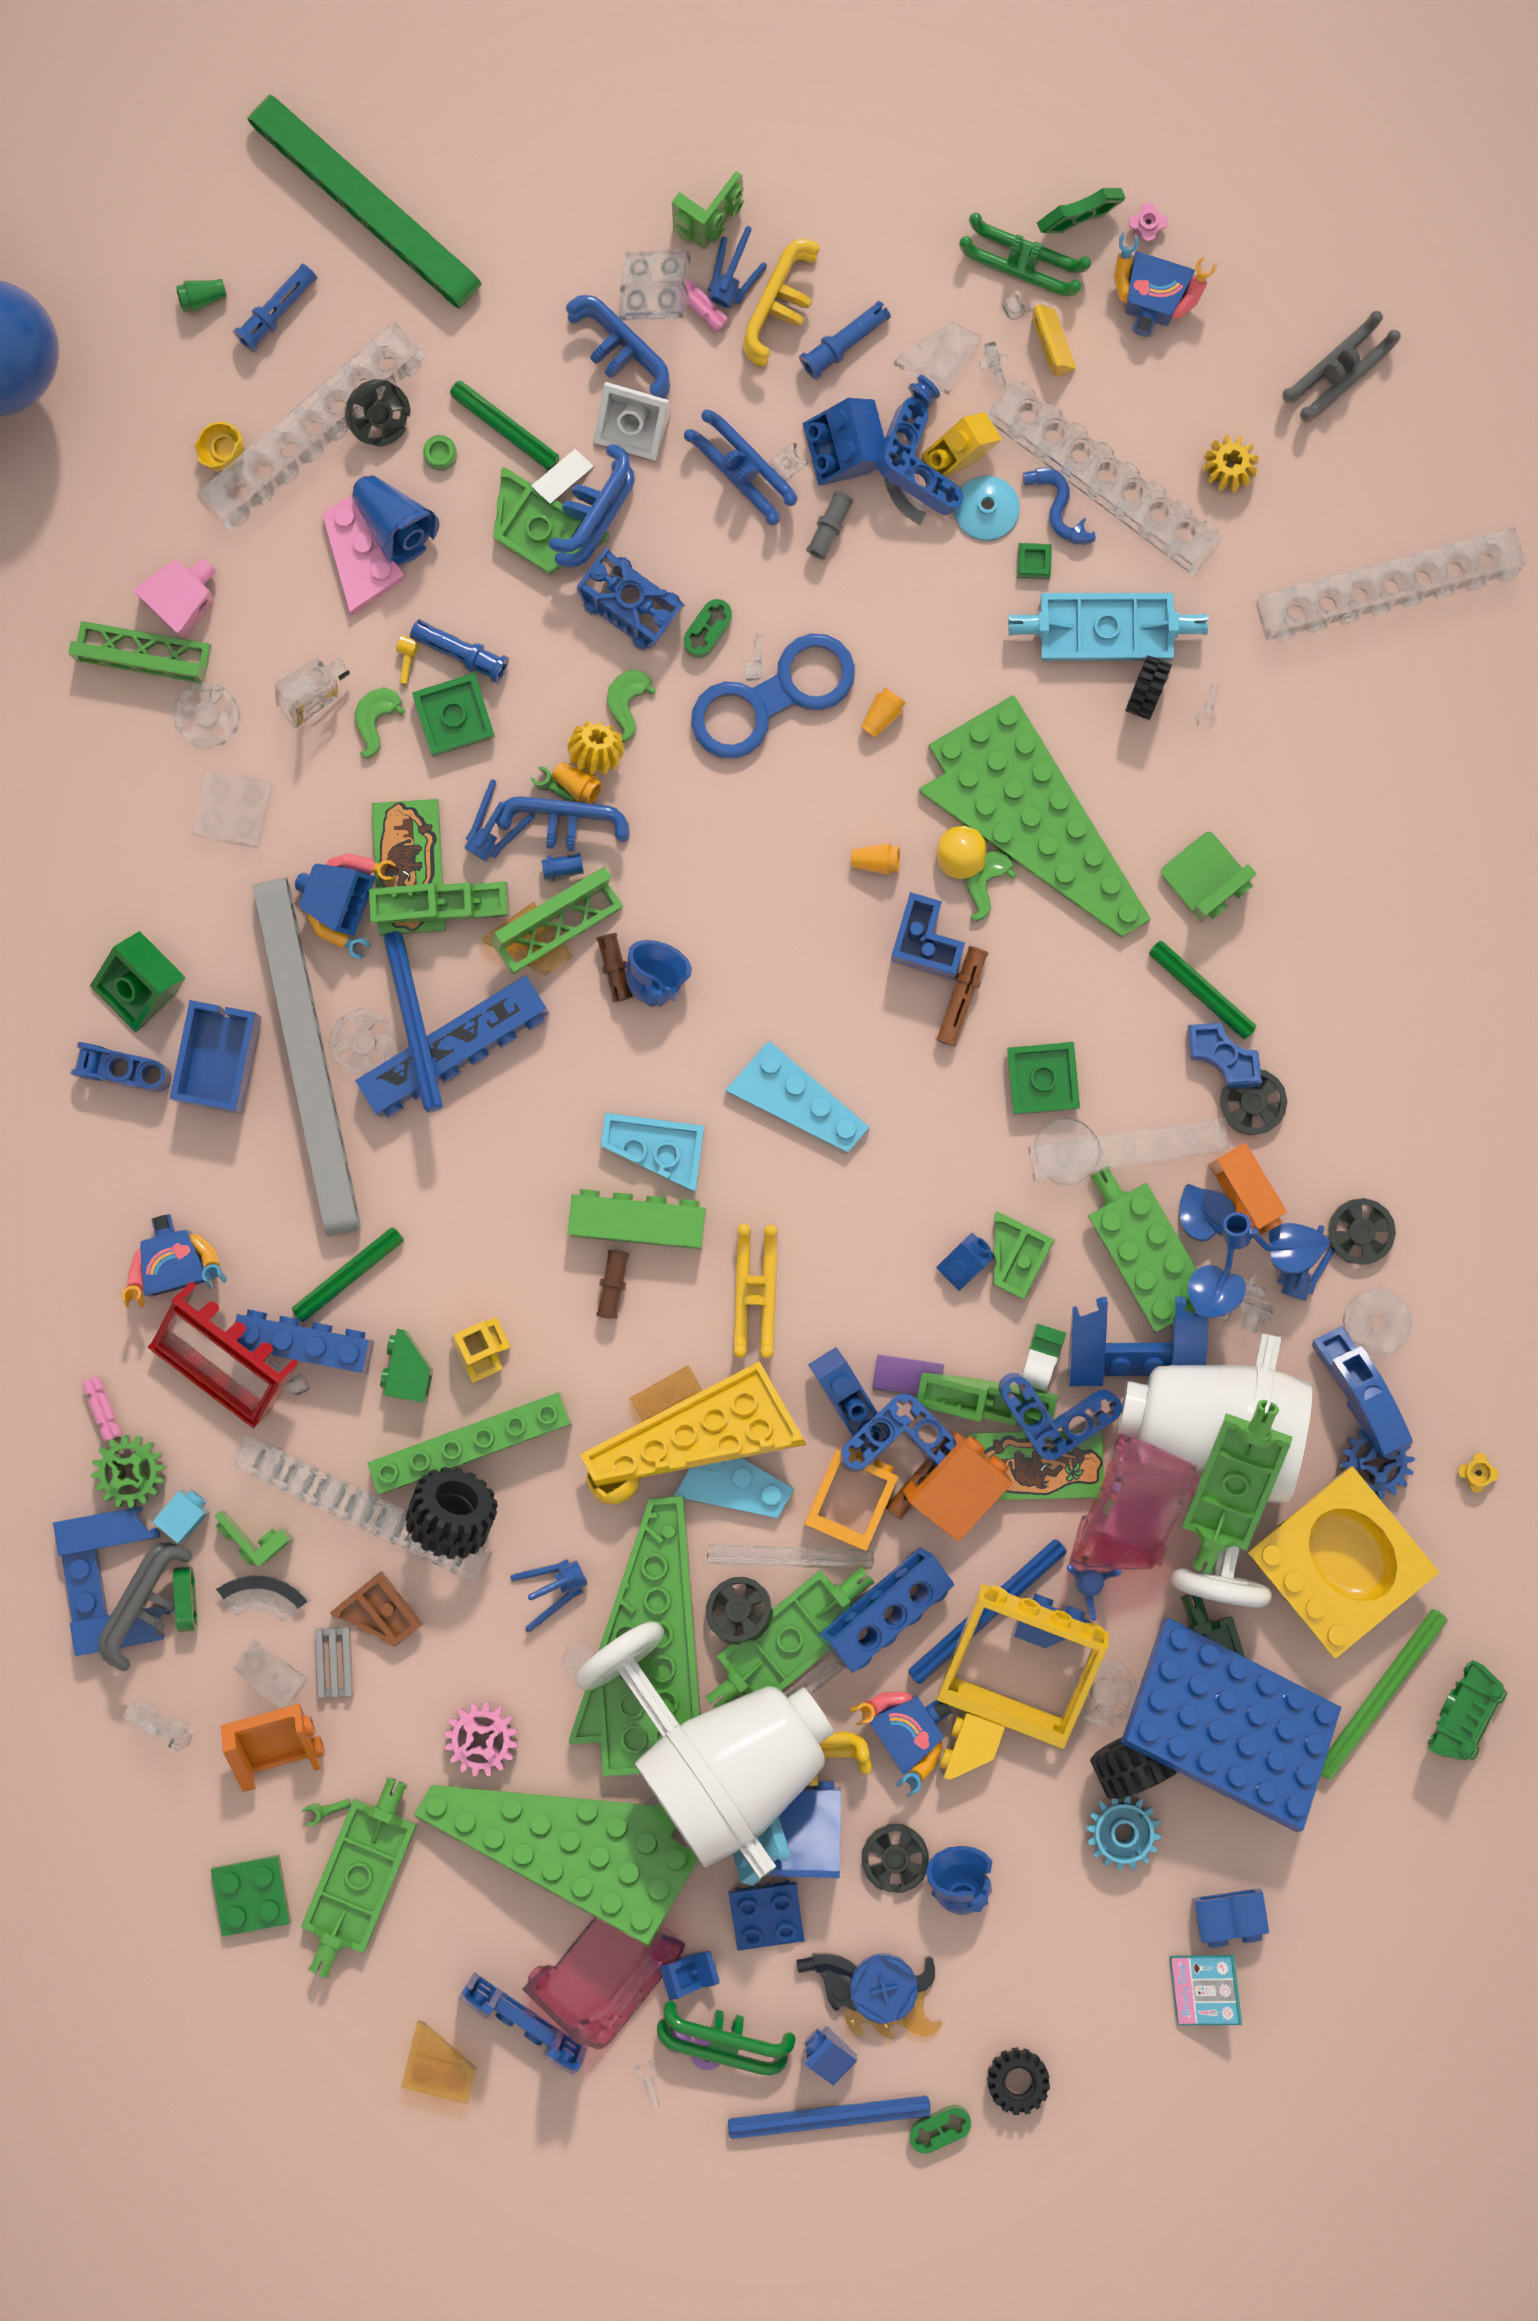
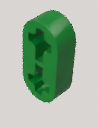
[684,599,732,658]
[173,1566,198,1632]
[909,2105,971,2154]

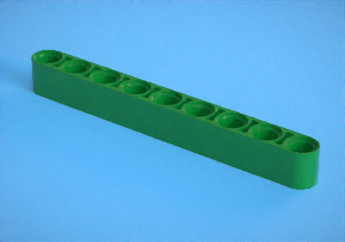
[247,94,482,309]

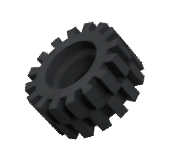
[1125,655,1172,721]
[987,2047,1050,2115]

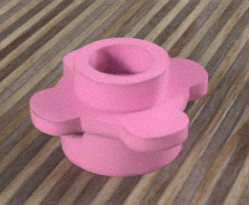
[1129,203,1168,242]

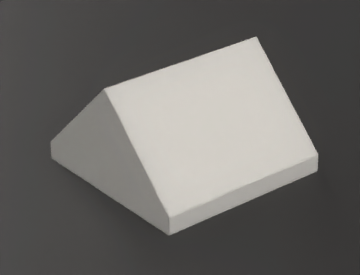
[593,382,670,461]

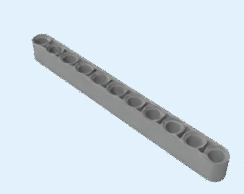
[253,877,361,1236]

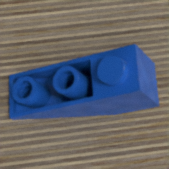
[808,1347,889,1453]

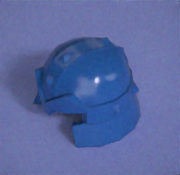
[625,940,692,1007]
[926,1846,993,1915]

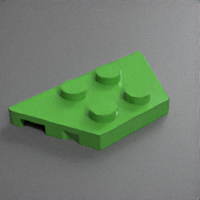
[493,467,610,575]

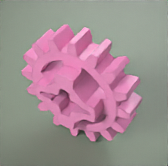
[444,1701,518,1777]

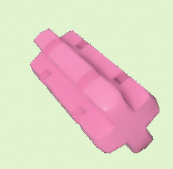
[674,276,728,332]
[82,1377,121,1442]

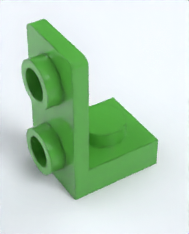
[215,1511,294,1567]

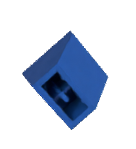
[802,398,885,485]

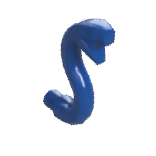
[1023,467,1096,545]

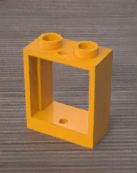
[804,1448,899,1551]

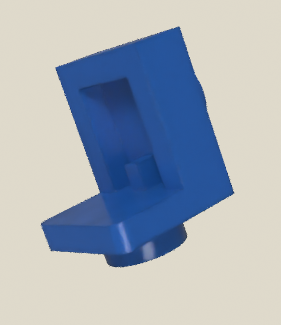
[936,1233,995,1291]
[660,1951,720,2000]

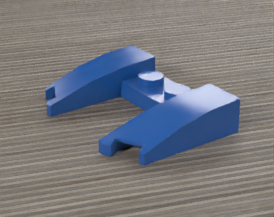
[1068,1296,1209,1386]
[53,1506,172,1656]
[458,1972,587,2075]

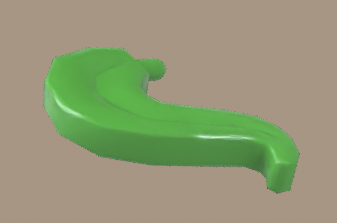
[607,669,656,742]
[354,687,405,758]
[966,850,1016,921]

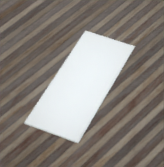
[532,449,594,503]

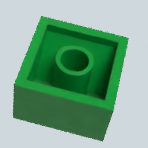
[90,931,186,1033]

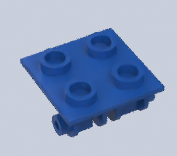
[729,1879,805,1951]

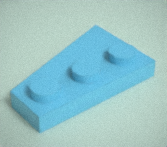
[601,1113,705,1193]
[674,1458,794,1518]

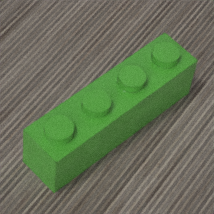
[567,1189,706,1250]

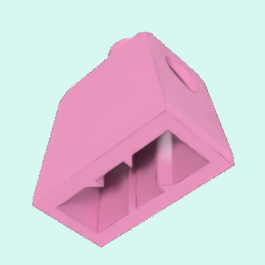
[133,558,216,639]

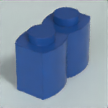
[1193,1888,1269,1948]

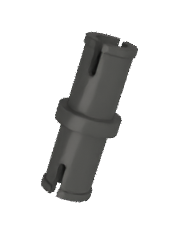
[806,491,853,560]

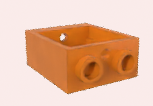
[1208,1142,1287,1235]

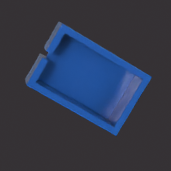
[169,1000,262,1115]

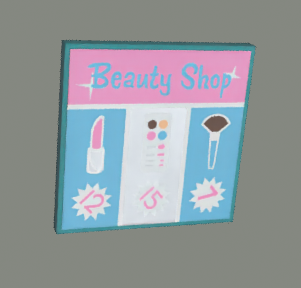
[1170,1955,1242,2025]

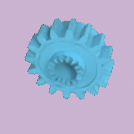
[1085,1796,1161,1871]

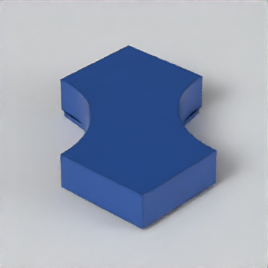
[1187,1023,1262,1089]

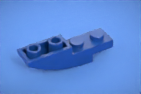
[1312,1326,1413,1458]

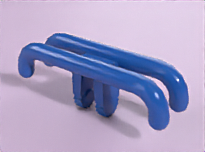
[566,295,670,399]
[684,409,798,526]
[549,444,635,568]
[496,796,630,851]

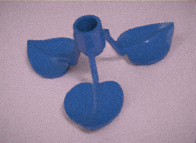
[1180,1184,1330,1318]

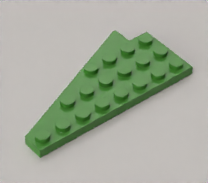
[919,695,1151,938]
[569,1496,701,1776]
[414,1785,699,1947]

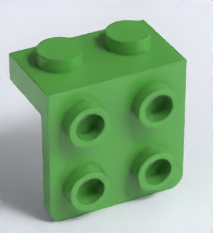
[672,171,744,249]
[1161,832,1256,922]

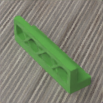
[68,621,211,684]
[490,866,623,975]

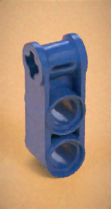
[70,1042,171,1092]

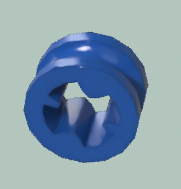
[908,374,941,408]

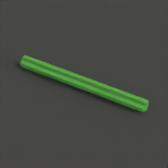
[1321,1609,1448,1780]

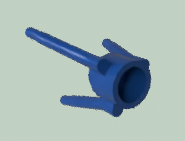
[707,226,767,309]
[464,779,535,862]
[1277,1225,1334,1301]
[510,1559,588,1632]
[1067,1565,1122,1621]

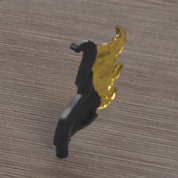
[796,1953,942,2039]

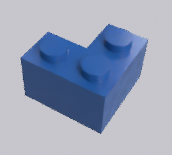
[890,892,965,980]

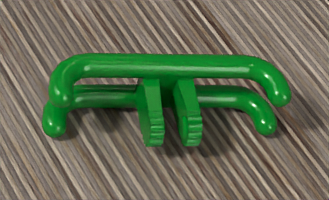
[959,212,1091,296]
[657,2001,796,2076]

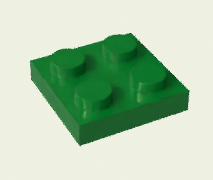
[412,673,495,757]
[1007,1042,1080,1115]
[211,1855,291,1937]

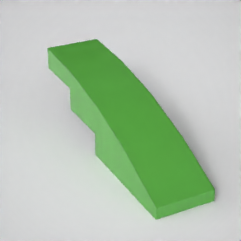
[369,881,510,923]
[917,1373,1059,1426]

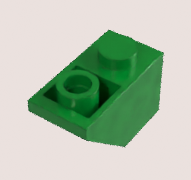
[380,1329,433,1403]

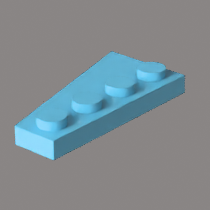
[725,1041,870,1153]

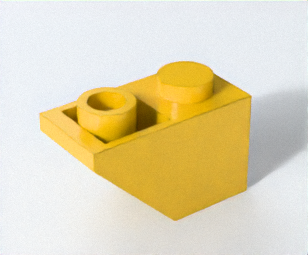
[921,412,1002,478]
[939,1711,1005,1780]

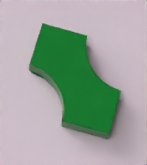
[1037,188,1126,234]

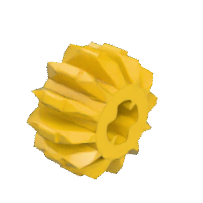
[1202,435,1259,493]
[567,720,624,776]

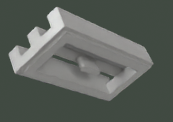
[315,1627,353,1698]

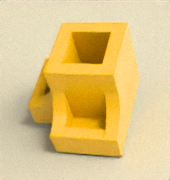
[450,1317,511,1385]

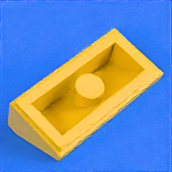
[1032,304,1076,377]

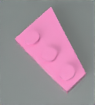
[322,496,406,615]

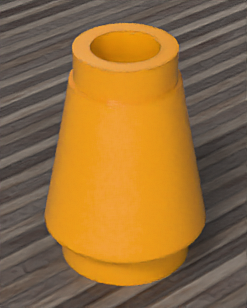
[860,687,906,738]
[552,761,603,804]
[851,843,900,876]

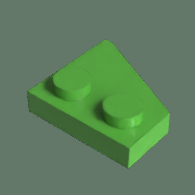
[994,1211,1055,1300]

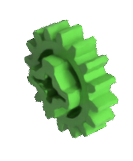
[91,1435,167,1508]

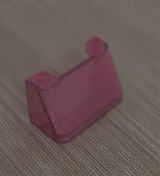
[1069,1434,1200,1570]
[522,1917,685,2049]

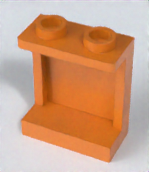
[903,1432,1013,1542]
[220,1703,325,1792]

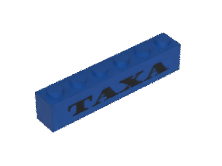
[355,975,549,1118]

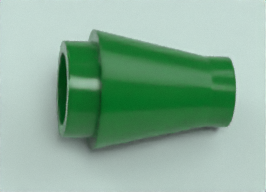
[176,278,227,313]

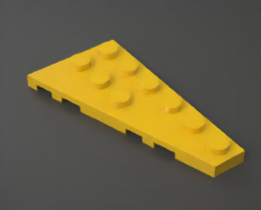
[580,1361,806,1486]

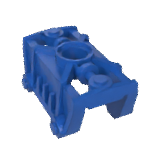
[577,548,685,651]

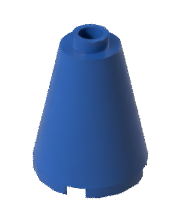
[352,475,440,565]

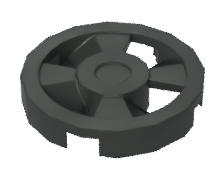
[345,379,411,447]
[1219,1069,1288,1136]
[1328,1198,1396,1265]
[706,1577,773,1645]
[862,1824,929,1893]

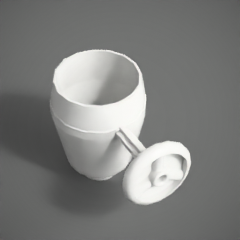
[1117,1333,1312,1608]
[576,1621,835,1879]

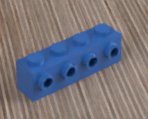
[235,1309,374,1374]

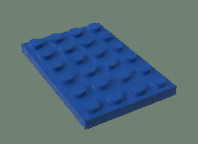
[1121,1618,1341,1832]

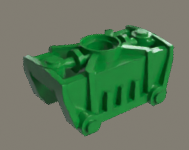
[1427,1660,1508,1761]

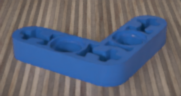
[876,397,963,515]
[998,1373,1122,1460]
[840,1394,957,1472]

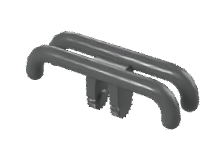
[1282,311,1401,422]
[98,1542,192,1671]

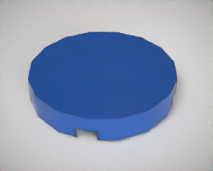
[850,1953,918,2024]

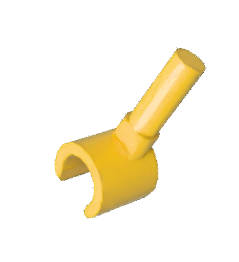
[396,635,419,684]

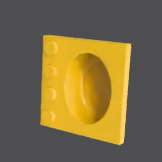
[1247,1466,1440,1659]

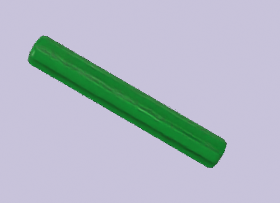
[450,380,559,470]
[1149,941,1257,1039]
[292,1227,404,1322]

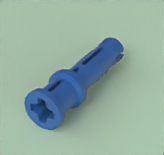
[233,263,317,352]
[799,300,891,380]
[410,619,509,684]

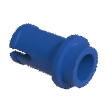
[541,853,584,882]

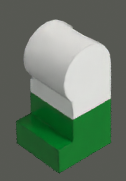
[1021,1324,1066,1392]

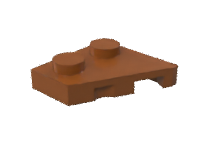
[330,1571,423,1647]

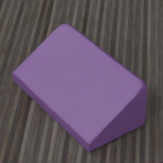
[873,1354,944,1395]

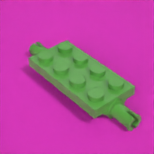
[1087,1166,1209,1341]
[1182,1400,1293,1574]
[705,1566,875,1708]
[301,1777,417,1978]

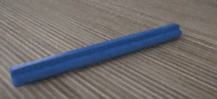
[384,931,443,1113]
[908,1539,1067,1684]
[728,2095,931,2139]

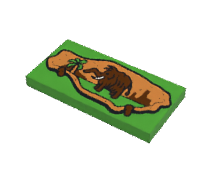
[372,799,446,936]
[967,1430,1104,1500]

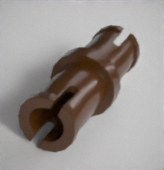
[596,933,633,1003]
[596,1249,629,1319]

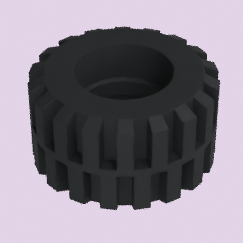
[405,1467,498,1559]
[1090,1737,1178,1799]

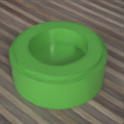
[423,435,457,470]

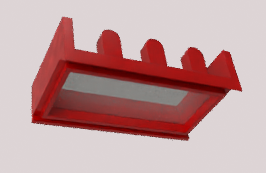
[147,1281,298,1429]

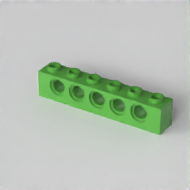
[367,1392,572,1495]

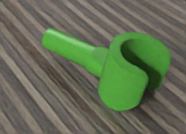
[531,767,575,802]
[301,1799,351,1826]

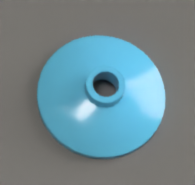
[954,476,1020,541]

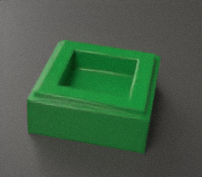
[1017,543,1052,579]

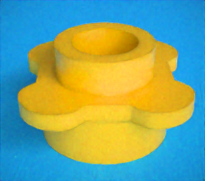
[1458,1453,1499,1493]

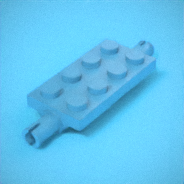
[1008,593,1208,661]

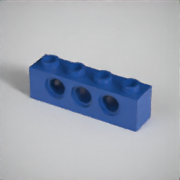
[818,1547,955,1673]

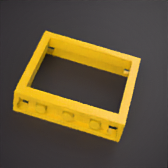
[937,1584,1110,1749]

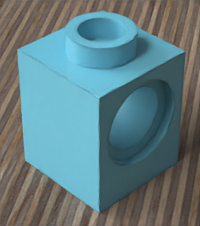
[152,1490,210,1544]

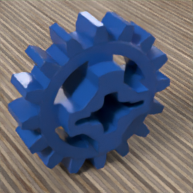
[1339,1429,1415,1499]

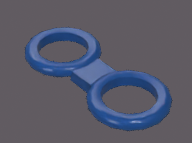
[691,633,855,759]

